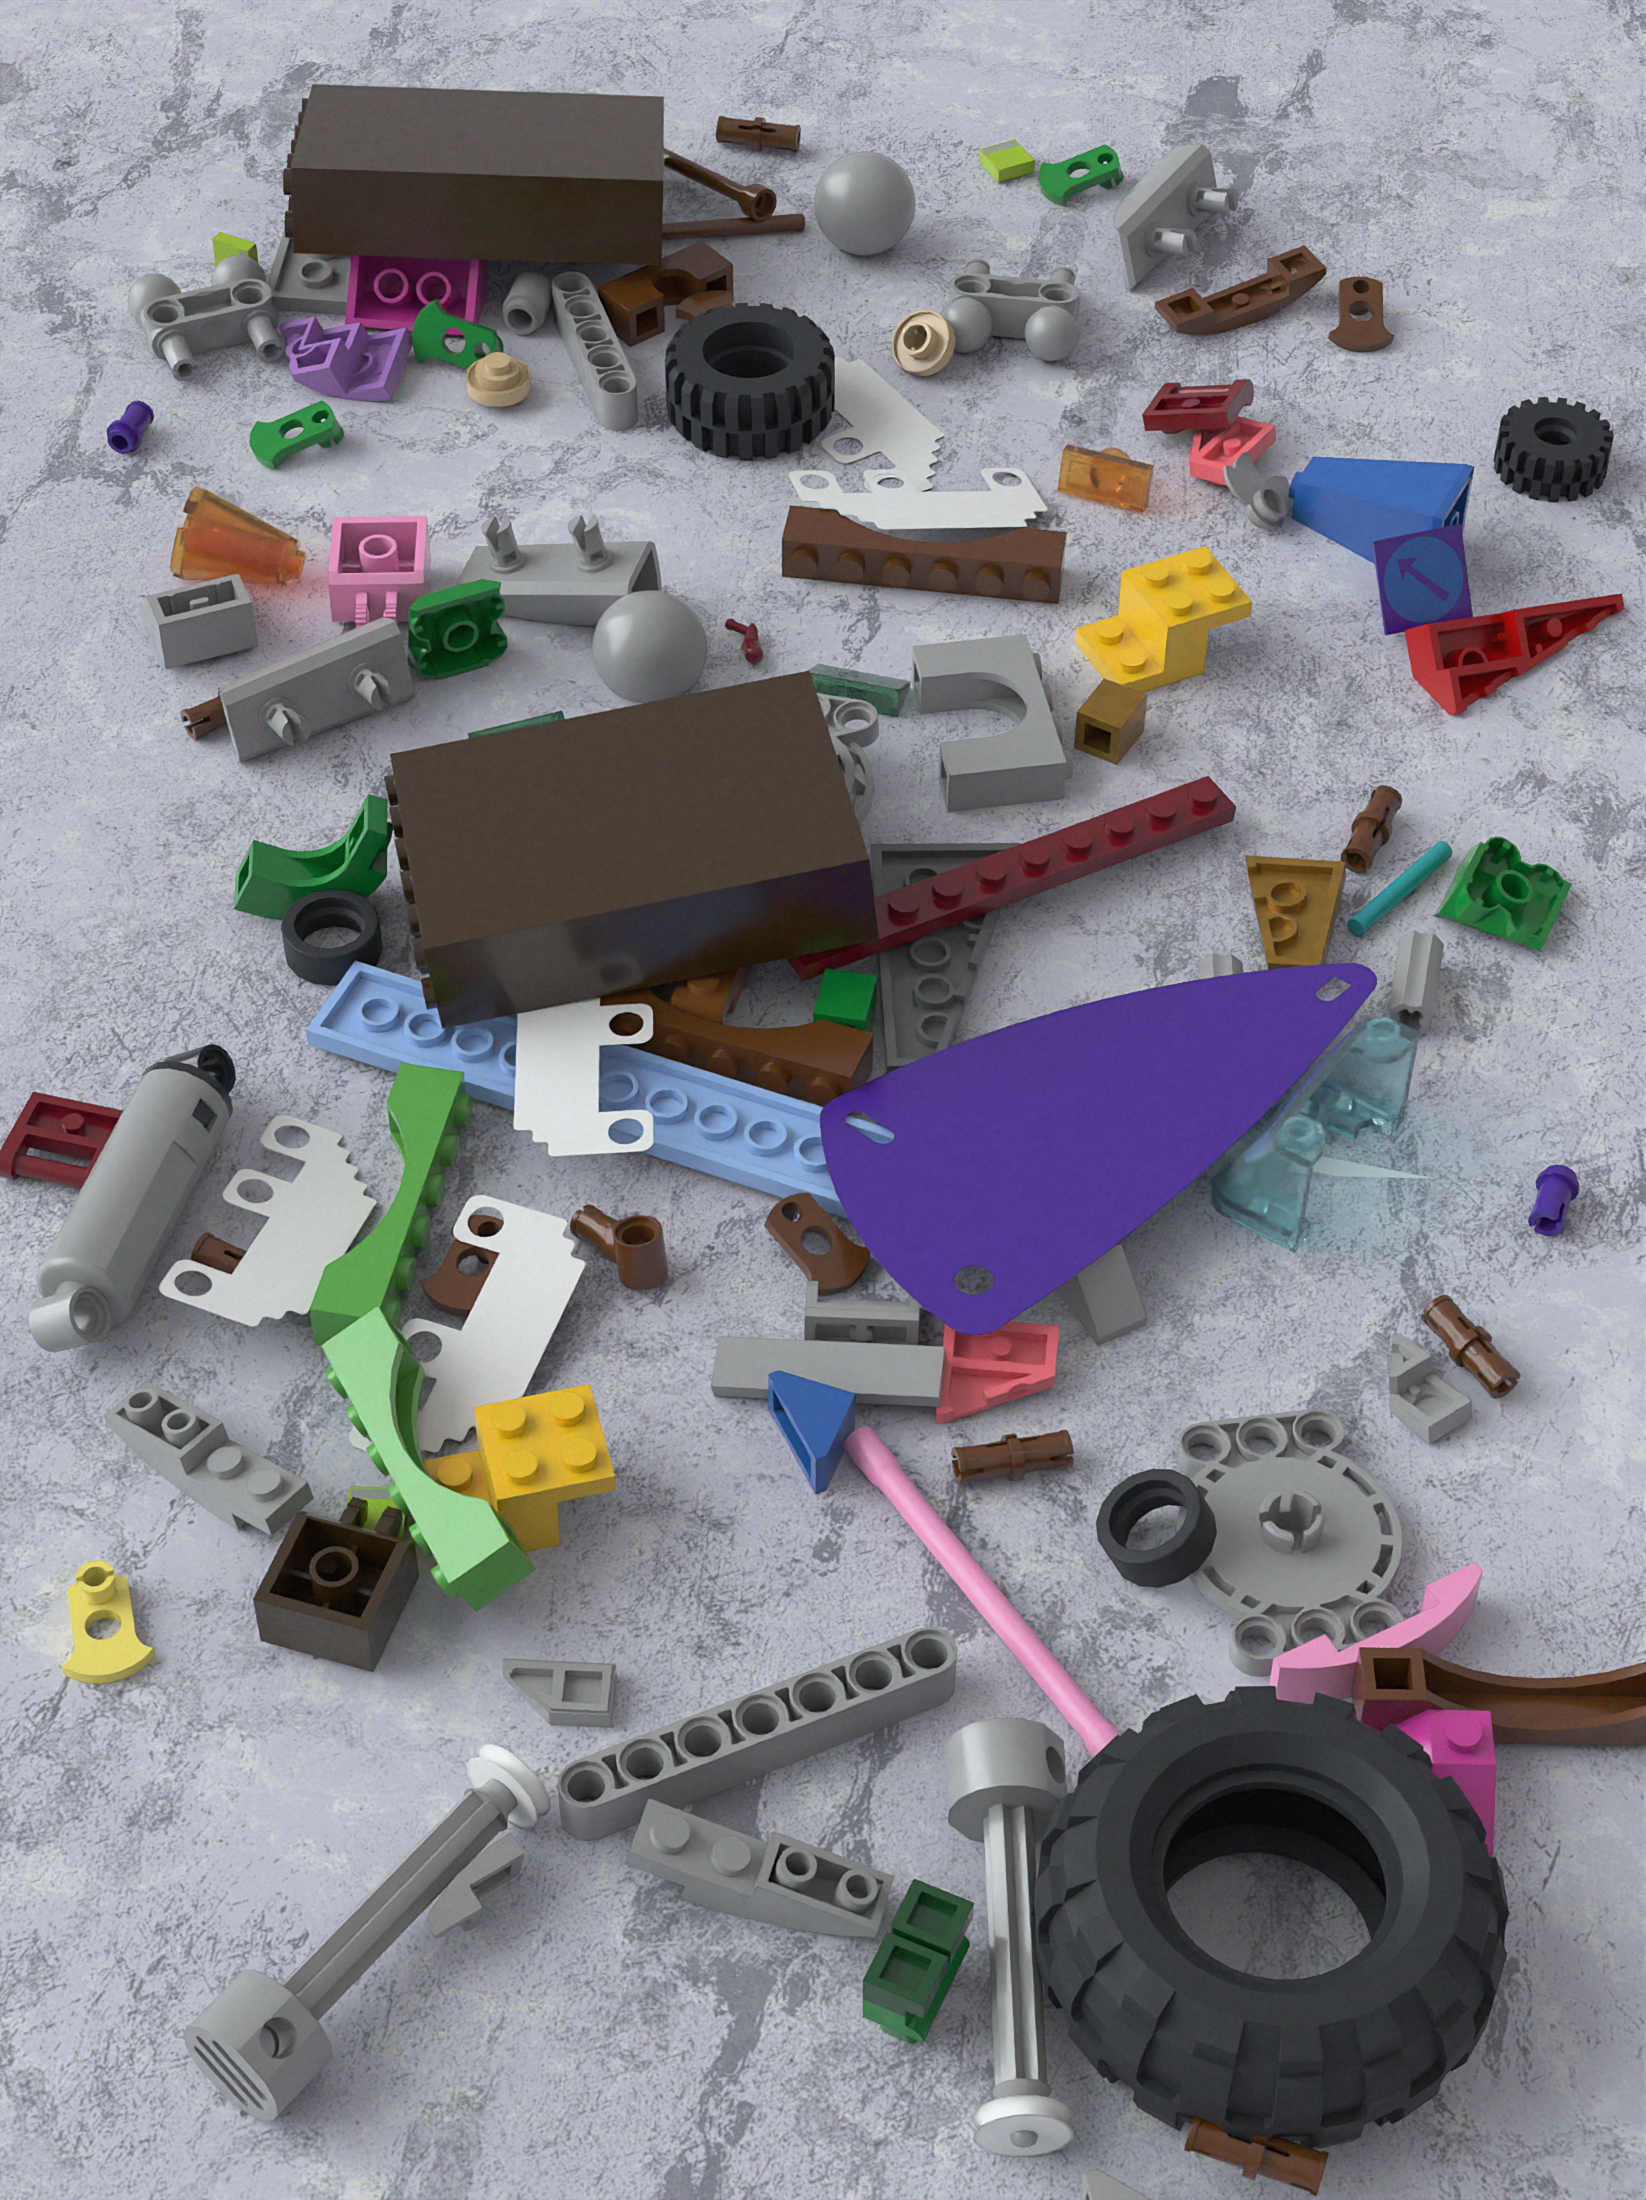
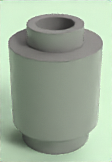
[502,272,553,334]

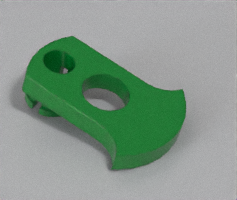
[1038,144,1124,205]
[412,299,504,369]
[249,400,344,469]

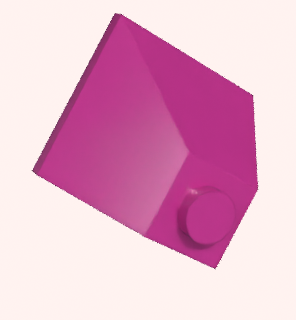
[1395,1709,1496,1857]

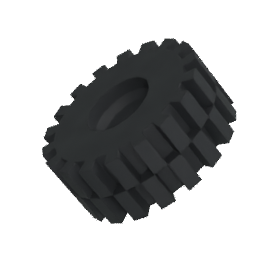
[1493,397,1614,503]

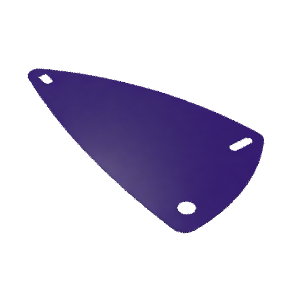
[819,963,1377,1335]

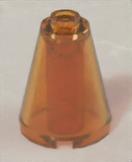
[170,486,306,586]

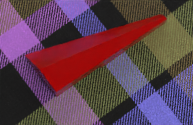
[1404,593,1625,715]

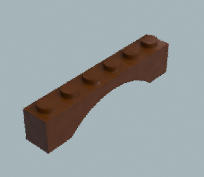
[782,505,1067,604]
[600,987,874,1114]
[1351,1647,1646,1746]

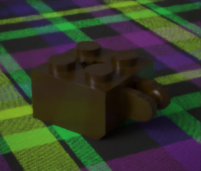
[253,1497,419,1673]

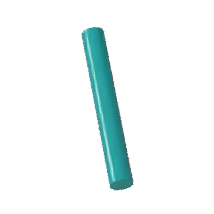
[1347,841,1453,937]

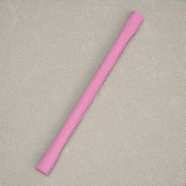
[843,1426,1122,1757]

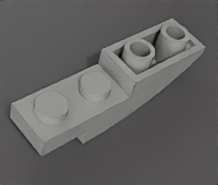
[104,1381,314,1536]
[625,1798,895,1937]

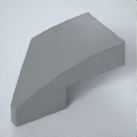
[1389,1333,1472,1444]
[425,1832,524,1939]

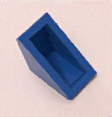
[768,1370,856,1494]

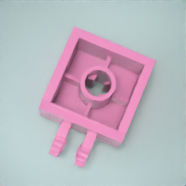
[328,516,431,628]

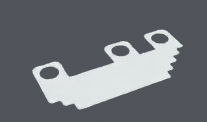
[821,357,944,493]
[788,468,1048,530]
[514,997,653,1157]
[159,1115,377,1327]
[349,1195,586,1453]

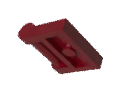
[1142,379,1254,434]
[0,1092,124,1189]

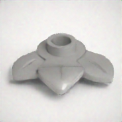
[1223,452,1293,531]

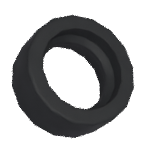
[281,889,383,986]
[1096,1468,1217,1588]

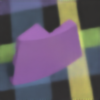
[280,317,412,401]

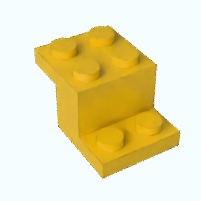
[1075,546,1252,693]
[424,1384,616,1552]

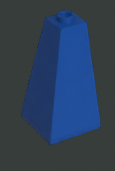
[1288,456,1475,564]

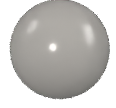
[814,151,916,256]
[592,590,707,703]

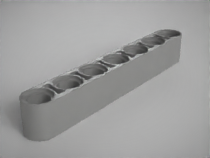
[557,1627,957,1841]

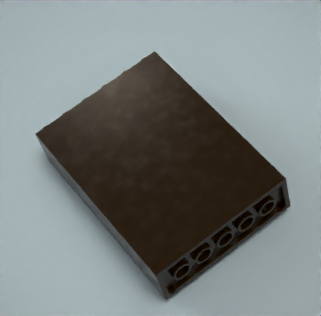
[283,84,664,265]
[384,670,879,1029]

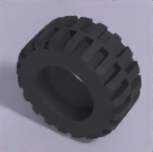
[665,303,835,460]

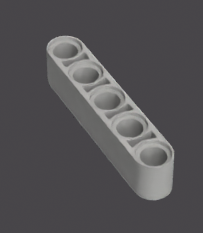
[552,270,638,431]

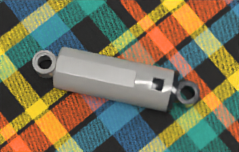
[29,1044,236,1353]

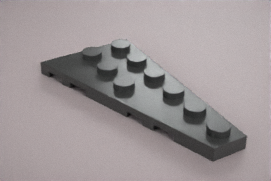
[870,843,1022,1074]

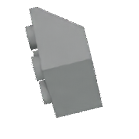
[139,573,258,669]

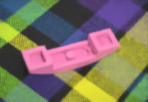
[1269,1562,1483,1703]

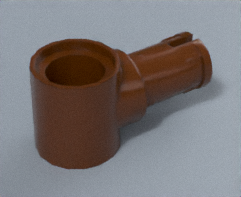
[570,1204,668,1290]

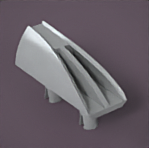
[1114,144,1238,290]
[457,515,662,627]
[220,617,415,763]

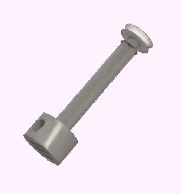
[946,1718,1074,2157]
[183,1744,551,2121]

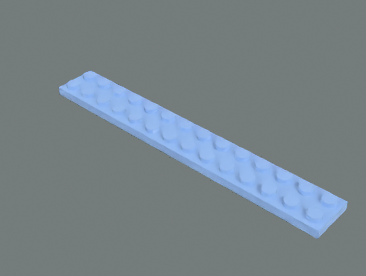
[306,961,894,1219]

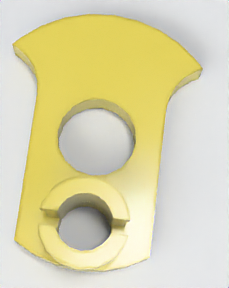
[62,1560,155,1684]

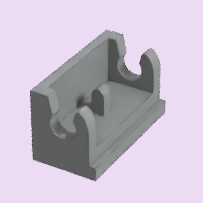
[804,1281,920,1345]

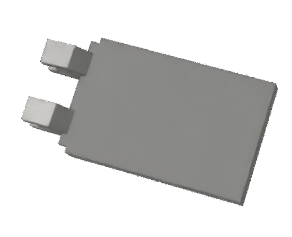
[268,228,351,315]

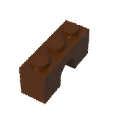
[598,241,733,347]

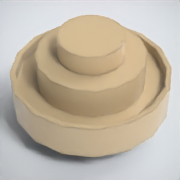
[891,310,956,377]
[465,352,532,407]

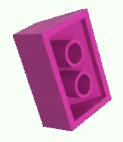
[345,255,489,337]

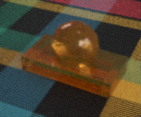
[1057,444,1154,513]

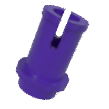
[107,401,154,454]
[1528,1165,1580,1236]

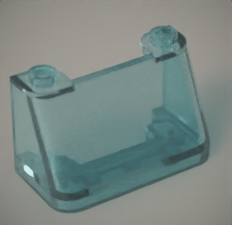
[1211,1017,1420,1253]

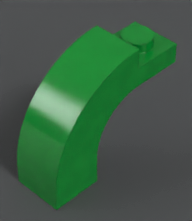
[234,794,393,920]

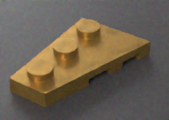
[1245,855,1346,970]

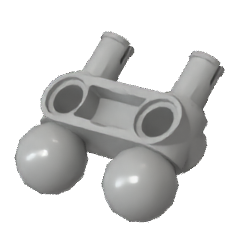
[127,255,283,381]
[940,259,1080,362]

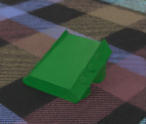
[407,579,508,680]
[1434,836,1572,951]

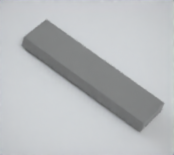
[711,1336,947,1407]

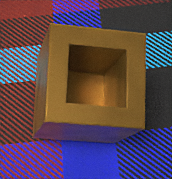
[1074,678,1147,765]

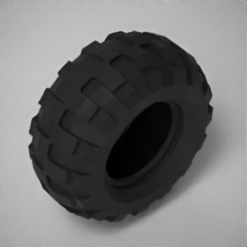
[1032,1686,1509,2149]

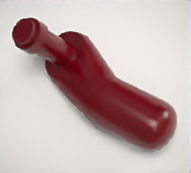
[725,618,764,664]

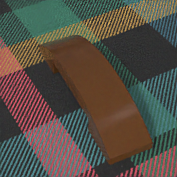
[1155,245,1327,335]

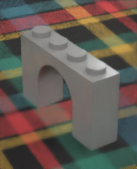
[912,634,1073,812]

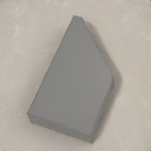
[502,1658,617,1728]

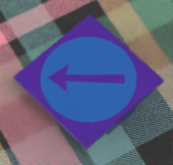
[1372,524,1473,635]

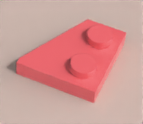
[1189,416,1276,486]
[935,1321,1059,1424]

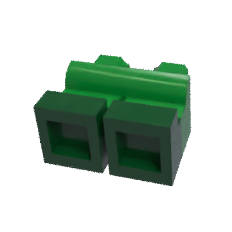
[863,1879,974,2044]

